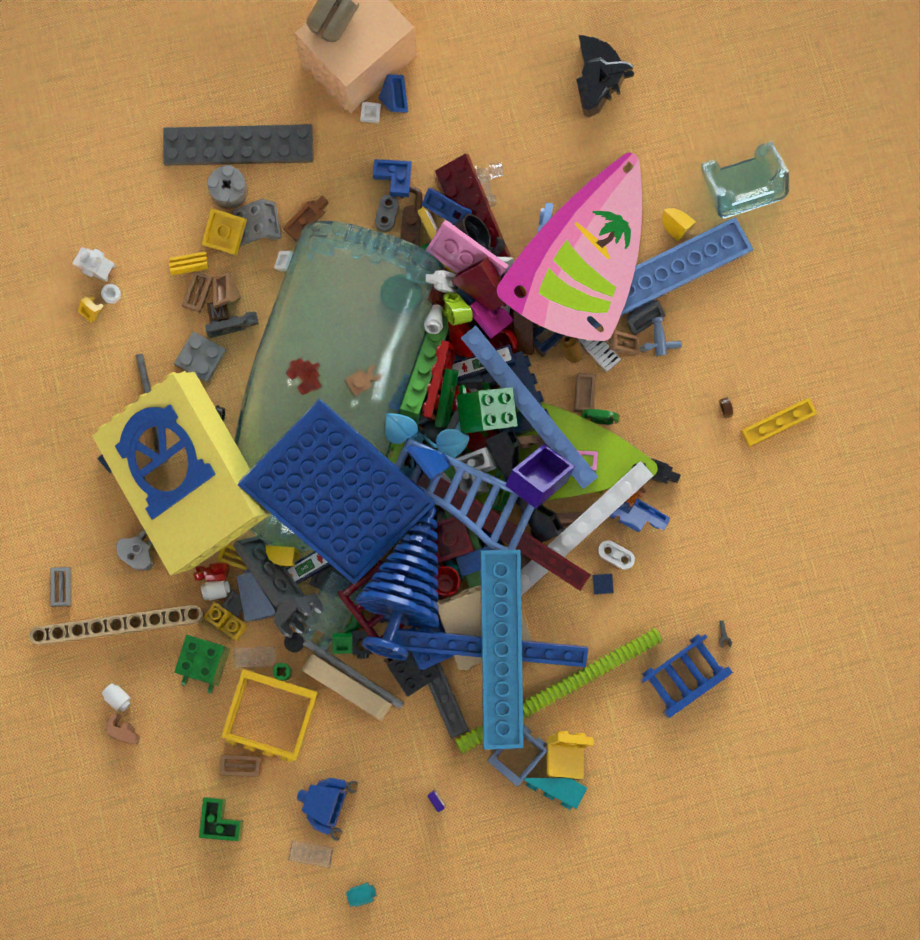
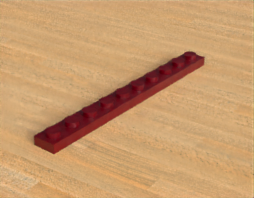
[417,473,591,591]

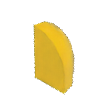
[662,208,696,242]
[266,545,301,567]

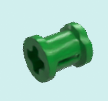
[273,663,292,681]

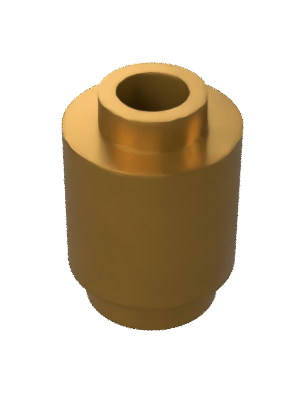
[560,336,584,363]

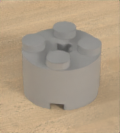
[207,165,248,209]

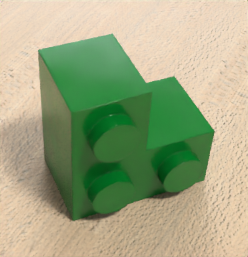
[199,797,243,841]

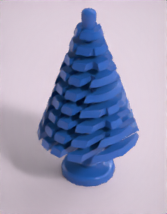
[356,506,439,661]

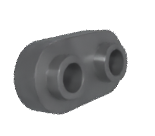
[375,194,398,232]

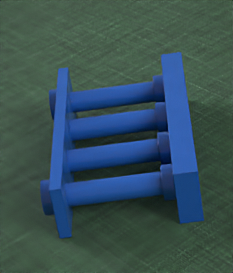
[641,634,733,718]

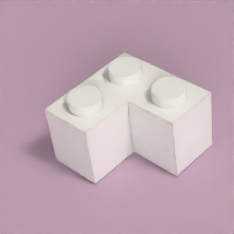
[454,448,498,496]

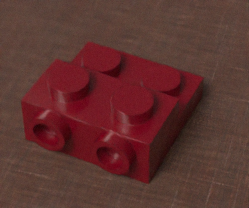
[433,516,475,564]

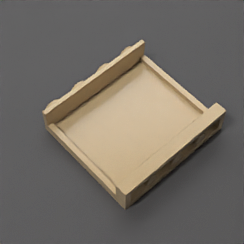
[437,585,532,670]

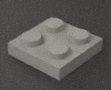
[174,331,226,383]

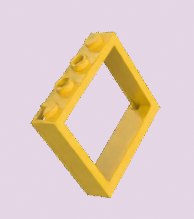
[221,669,319,763]

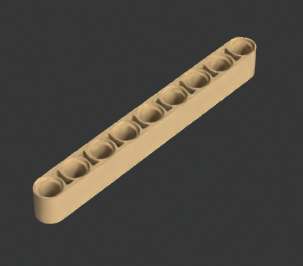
[29,605,204,645]

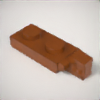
[283,195,329,242]

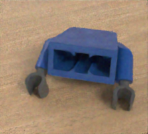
[297,778,358,841]

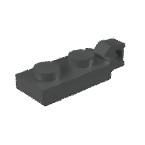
[205,312,259,338]

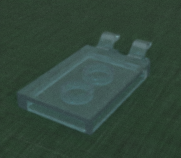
[301,570,364,650]

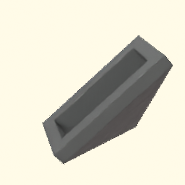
[626,300,666,335]

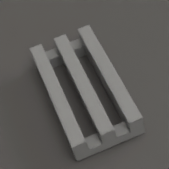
[50,567,71,607]

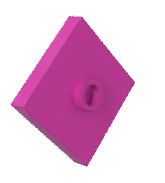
[470,301,514,339]

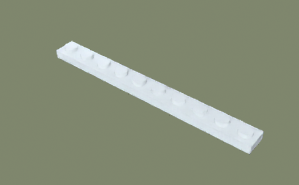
[521,461,654,596]

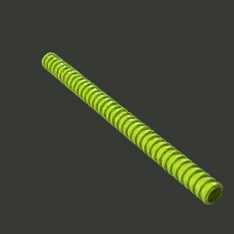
[455,628,662,754]

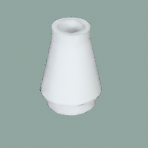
[424,305,443,334]

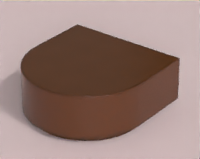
[719,397,733,418]

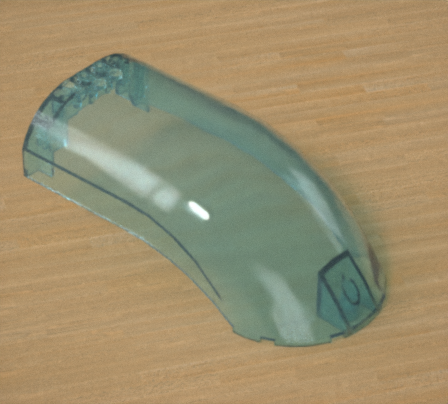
[234,221,447,552]

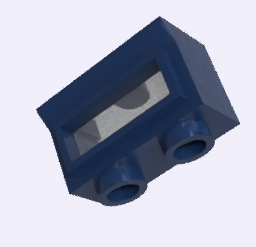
[534,326,565,357]

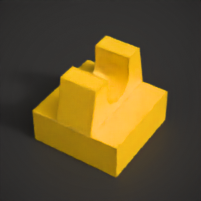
[78,296,104,323]

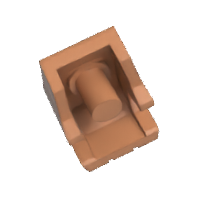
[105,713,140,745]

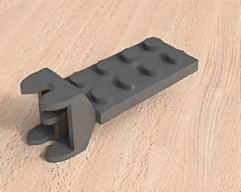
[233,535,323,638]

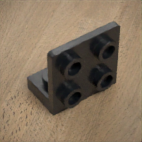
[384,651,440,696]

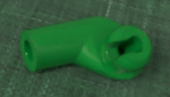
[343,611,363,633]

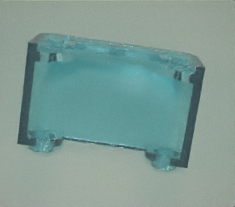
[701,142,789,218]

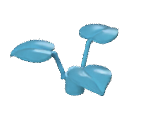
[385,413,469,484]

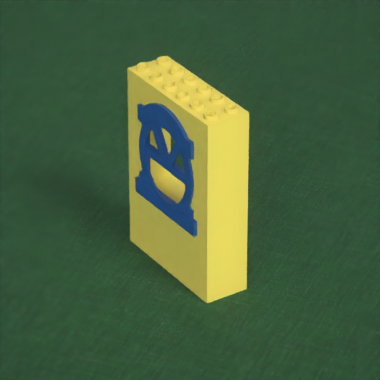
[92,371,271,576]

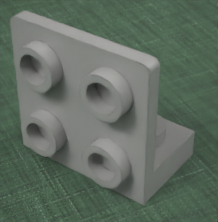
[233,199,282,246]

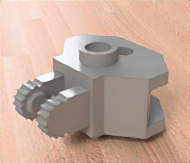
[116,529,155,570]

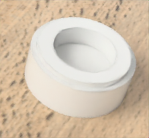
[101,284,121,304]

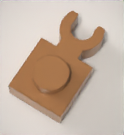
[344,365,382,397]

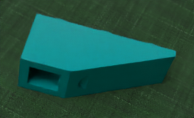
[524,778,587,810]

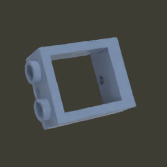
[488,724,548,787]

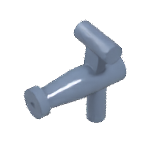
[640,317,682,356]

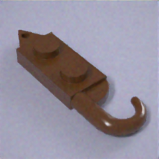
[400,187,423,258]

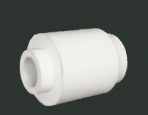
[201,581,231,601]
[102,683,131,712]

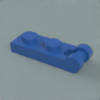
[421,188,472,224]

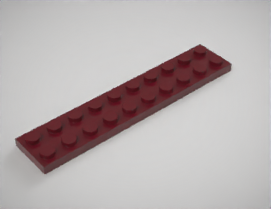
[435,153,538,334]

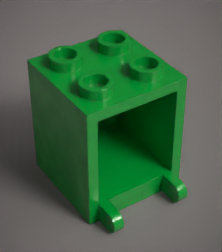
[456,382,517,434]
[174,635,230,694]

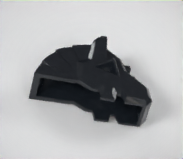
[576,35,634,117]

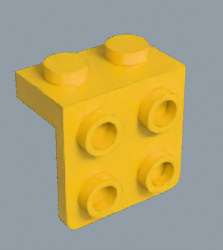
[547,731,594,780]

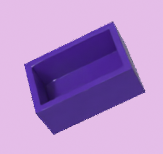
[505,444,575,509]

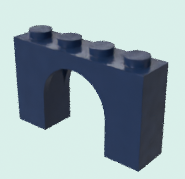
[482,351,549,437]

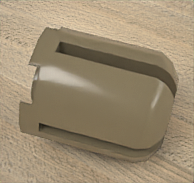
[307,0,359,42]

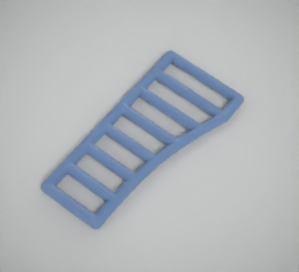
[395,439,534,550]

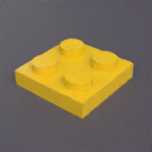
[201,208,247,255]

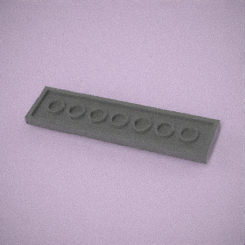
[163,124,313,166]

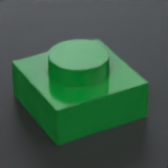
[332,633,352,654]

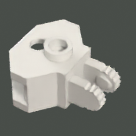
[72,247,116,282]

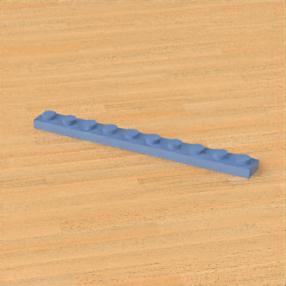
[461,326,598,489]

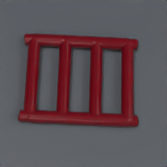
[337,560,405,639]

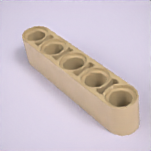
[301,654,392,721]

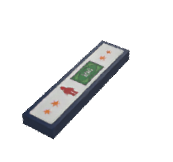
[452,344,516,382]
[286,551,331,585]

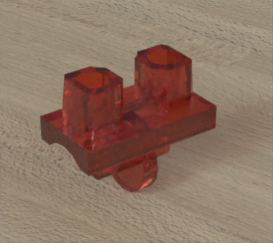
[286,358,322,395]

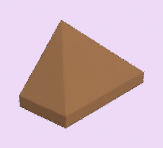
[213,271,241,308]

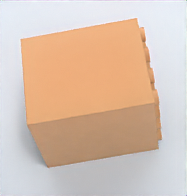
[295,0,416,113]

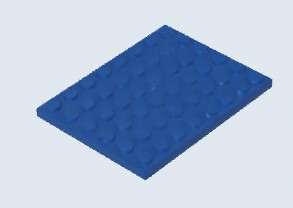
[238,398,436,584]

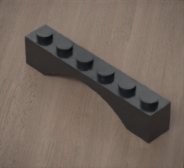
[486,427,564,542]

